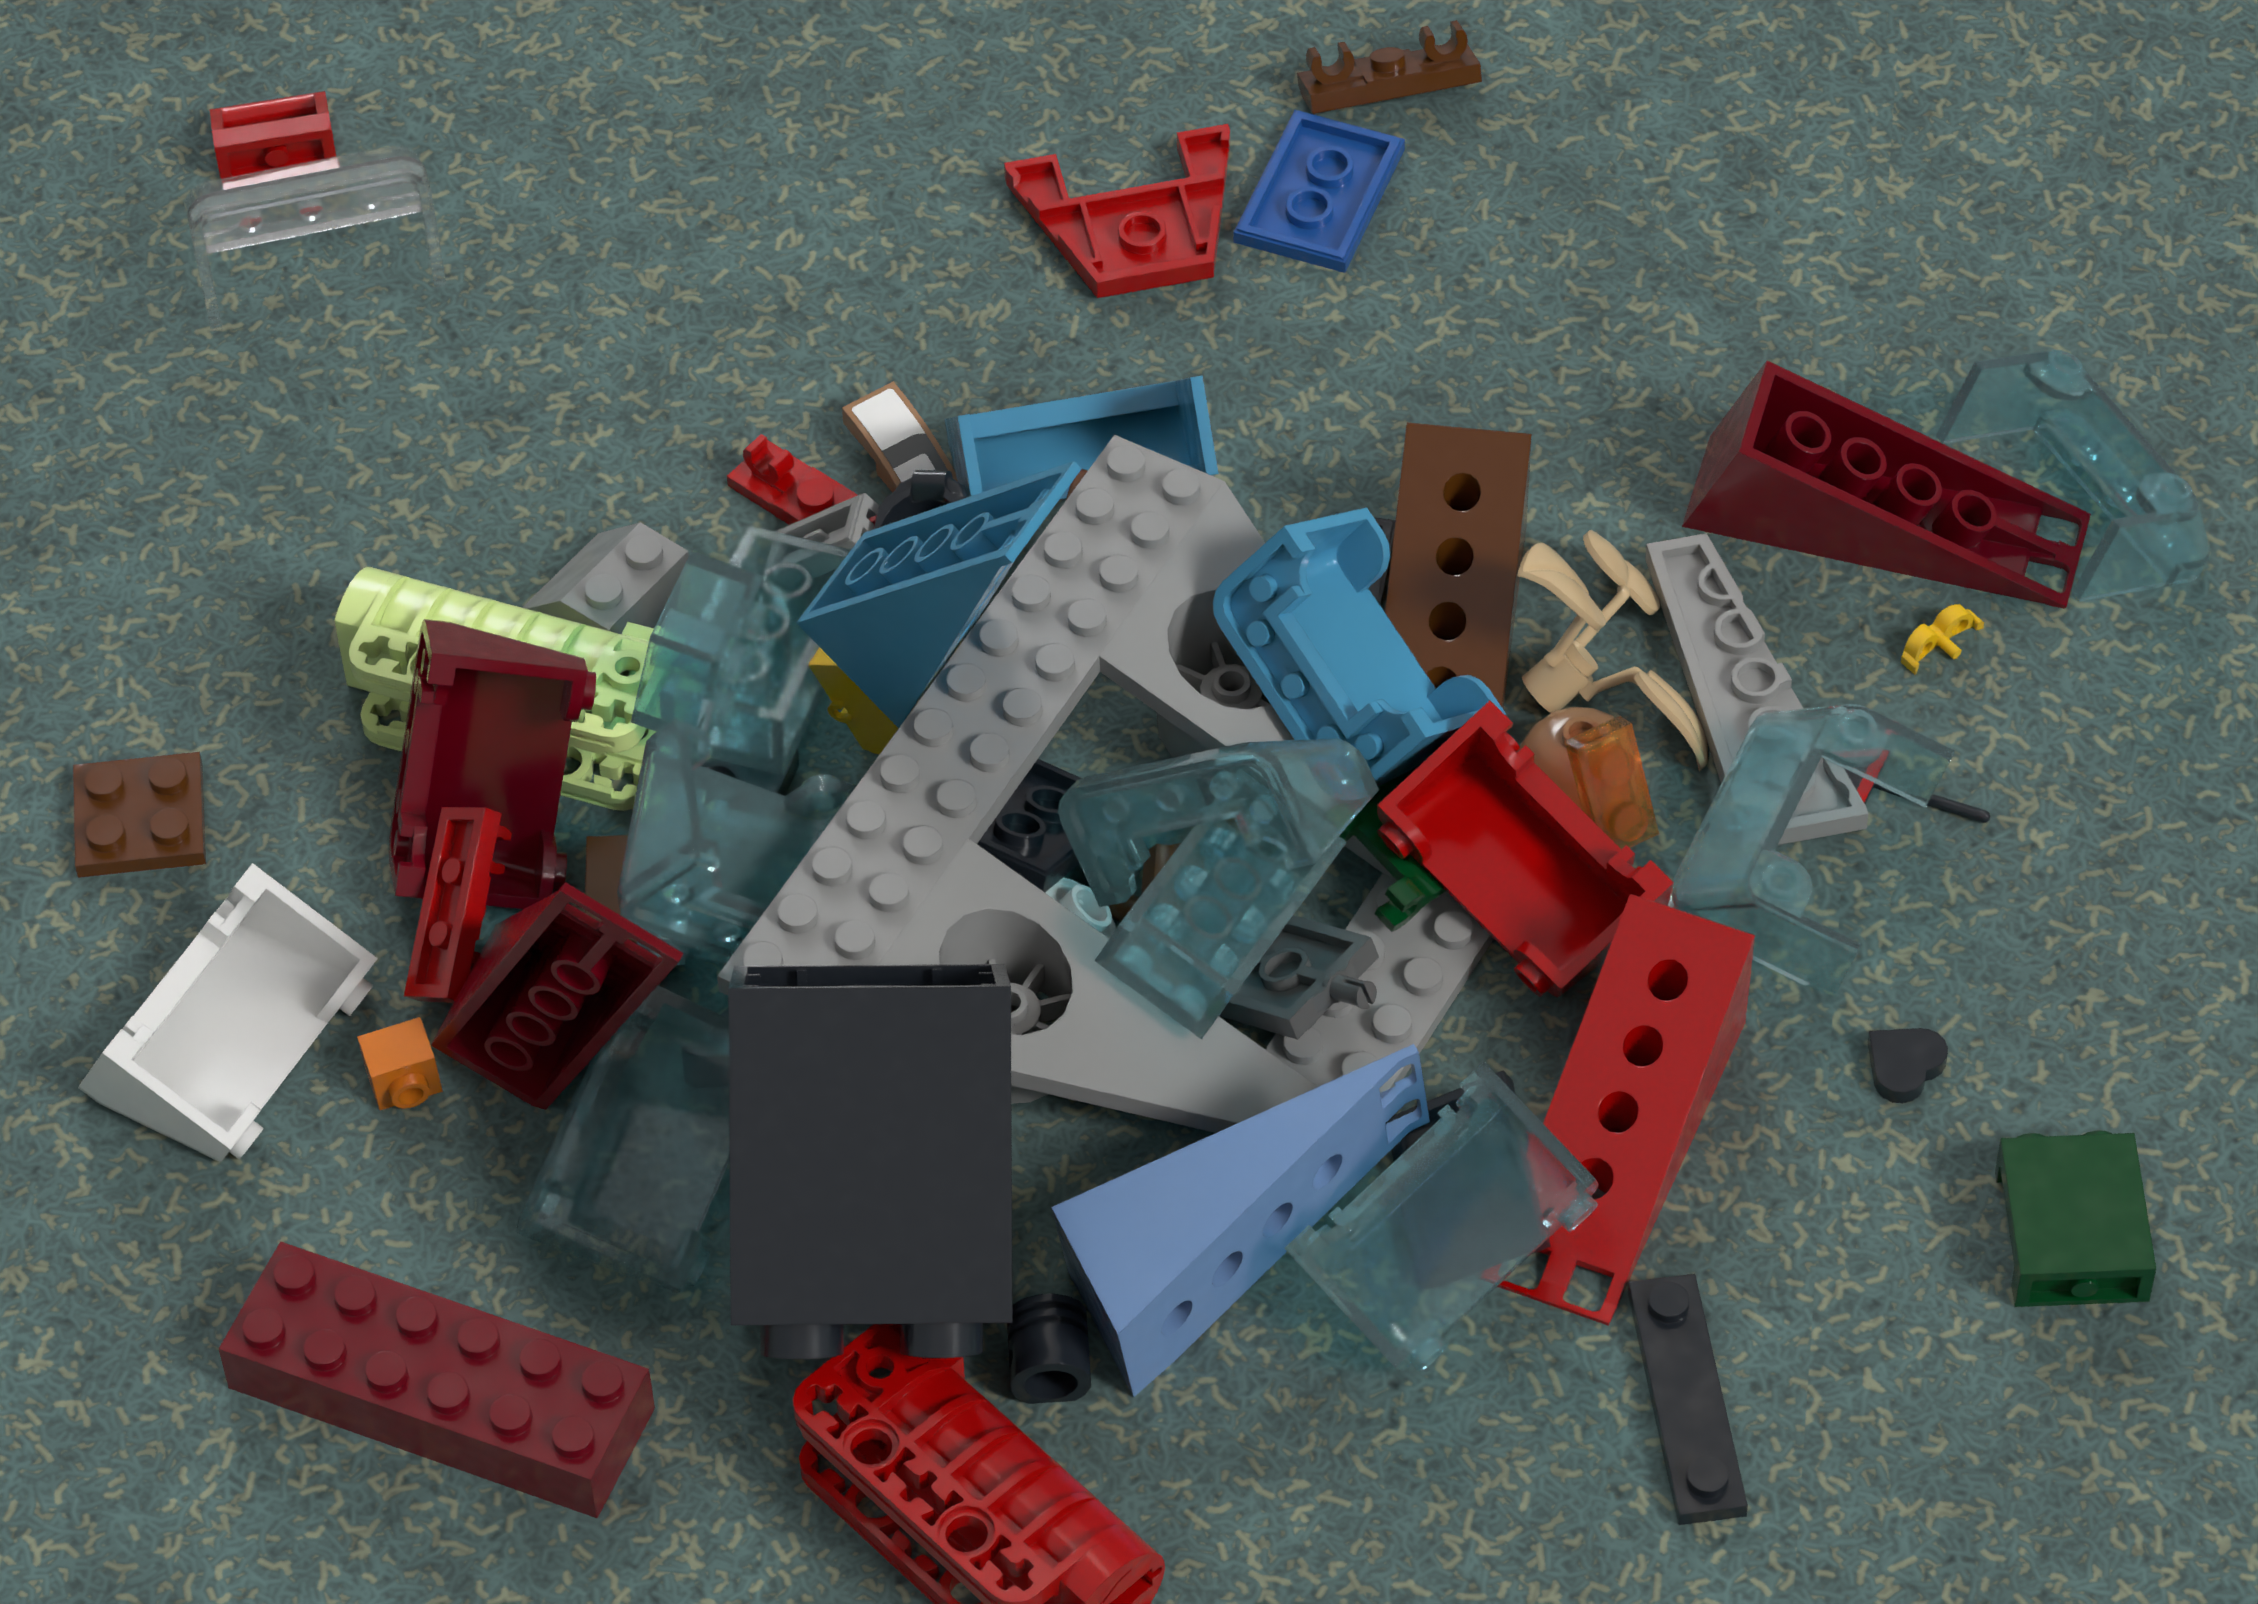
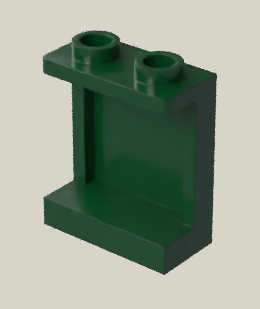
[1995,1130,2156,1307]

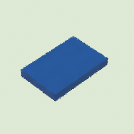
[1233,110,1405,273]

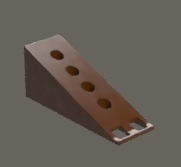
[1385,422,1532,709]

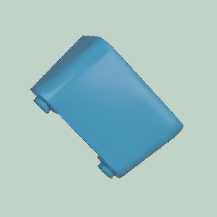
[1213,507,1506,797]

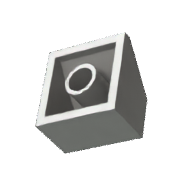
[522,522,693,634]

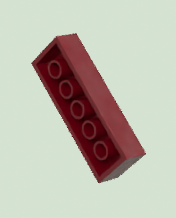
[219,1241,655,1518]

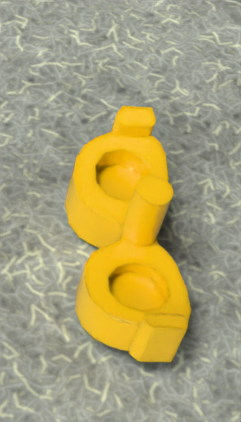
[1901,604,1984,675]

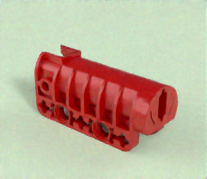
[793,1324,1165,1604]

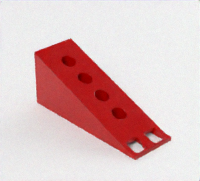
[1483,894,1755,1326]

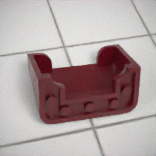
[389,619,596,909]

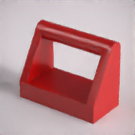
[210,91,338,184]

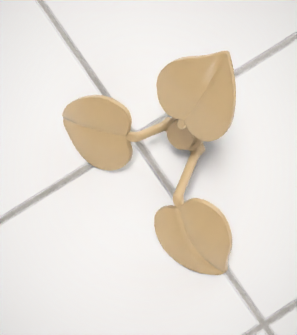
[1517,530,1708,771]

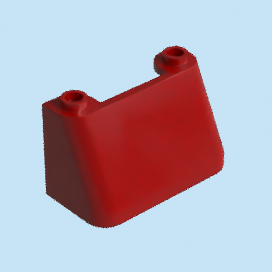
[1377,700,1674,998]

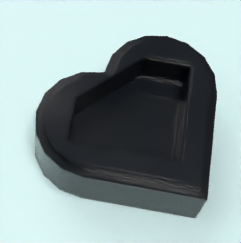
[1867,1028,1948,1104]

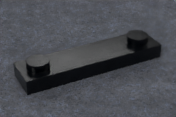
[1628,1274,1748,1525]

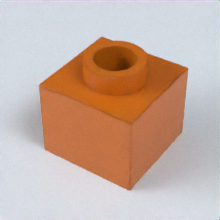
[357,1017,443,1110]

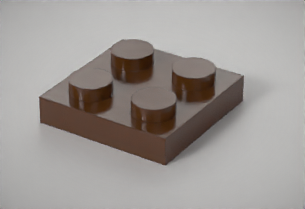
[73,752,206,878]

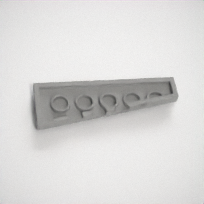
[1645,533,1869,851]

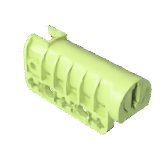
[334,567,698,811]

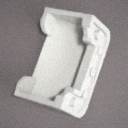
[78,863,378,1162]

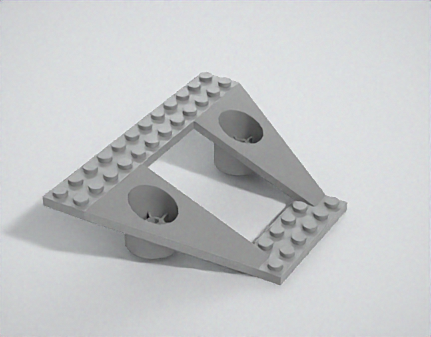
[717,435,1494,1133]

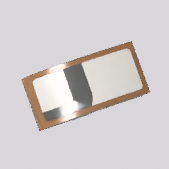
[842,381,958,493]

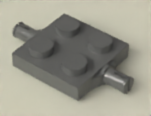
[1196,911,1379,1040]

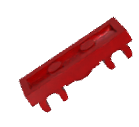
[727,434,877,529]
[404,807,512,1003]

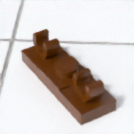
[1297,20,1482,114]

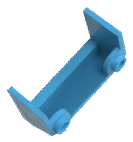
[944,376,1219,499]

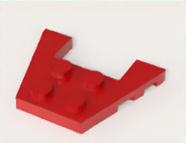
[1004,124,1230,298]

